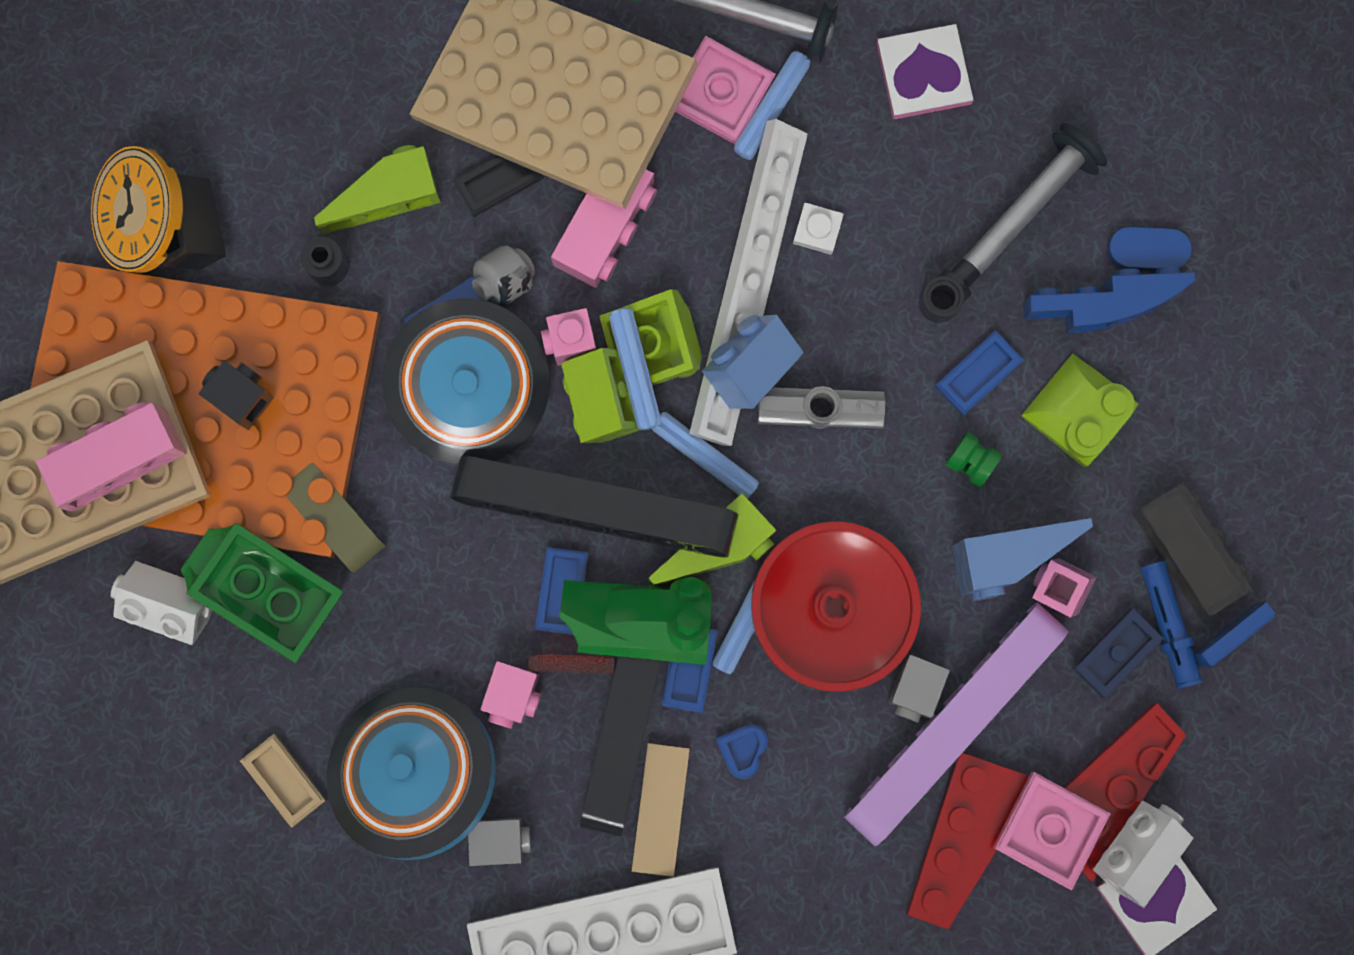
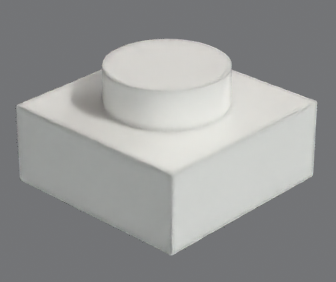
[793,203,844,255]

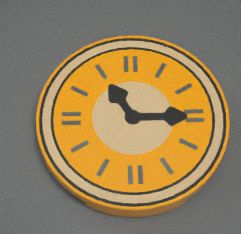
[91,146,183,273]

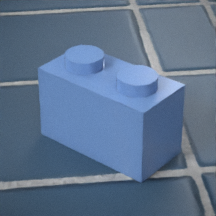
[702,315,804,409]

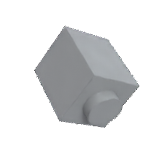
[887,655,950,723]
[468,817,532,866]

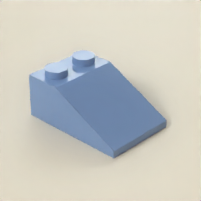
[952,518,1093,601]

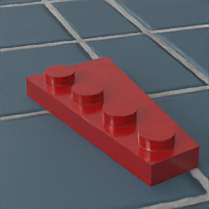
[1063,703,1186,882]
[906,753,1029,929]

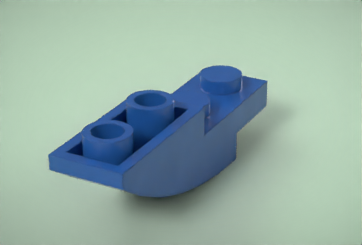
[1023,267,1195,334]

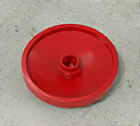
[751,522,921,692]

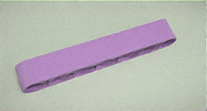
[843,602,1069,846]

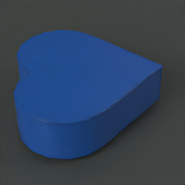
[715,725,768,779]

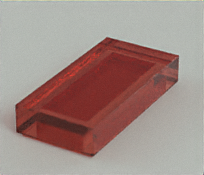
[528,654,615,674]

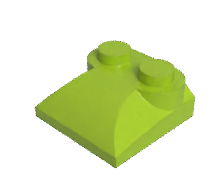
[599,289,702,386]
[1021,353,1139,468]

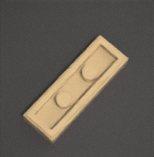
[632,743,690,877]

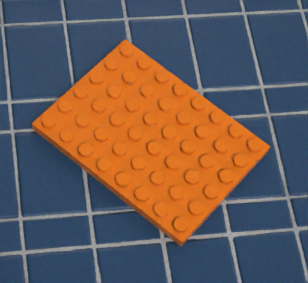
[30,261,381,558]

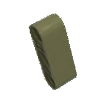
[286,462,386,574]

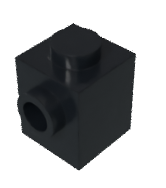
[198,360,275,430]

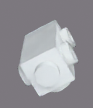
[111,561,212,645]
[1093,801,1194,908]

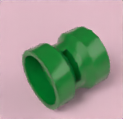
[945,431,1003,488]

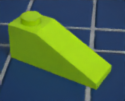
[314,145,441,235]
[648,493,776,586]

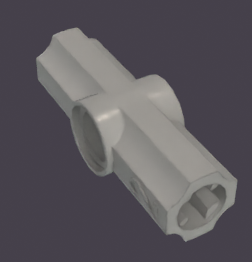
[758,386,885,429]

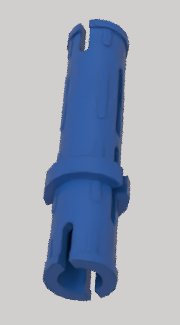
[1139,561,1203,689]

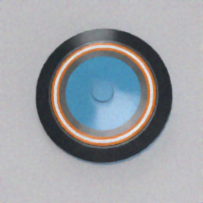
[383,299,550,465]
[327,687,496,860]

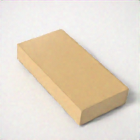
[240,734,327,828]

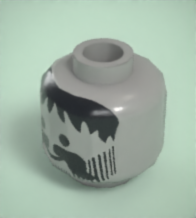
[472,245,535,307]

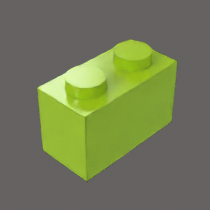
[561,348,640,443]

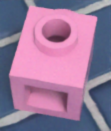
[541,308,596,366]
[1032,558,1097,618]
[480,661,541,729]

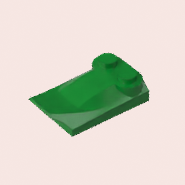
[181,522,344,664]
[559,577,712,665]

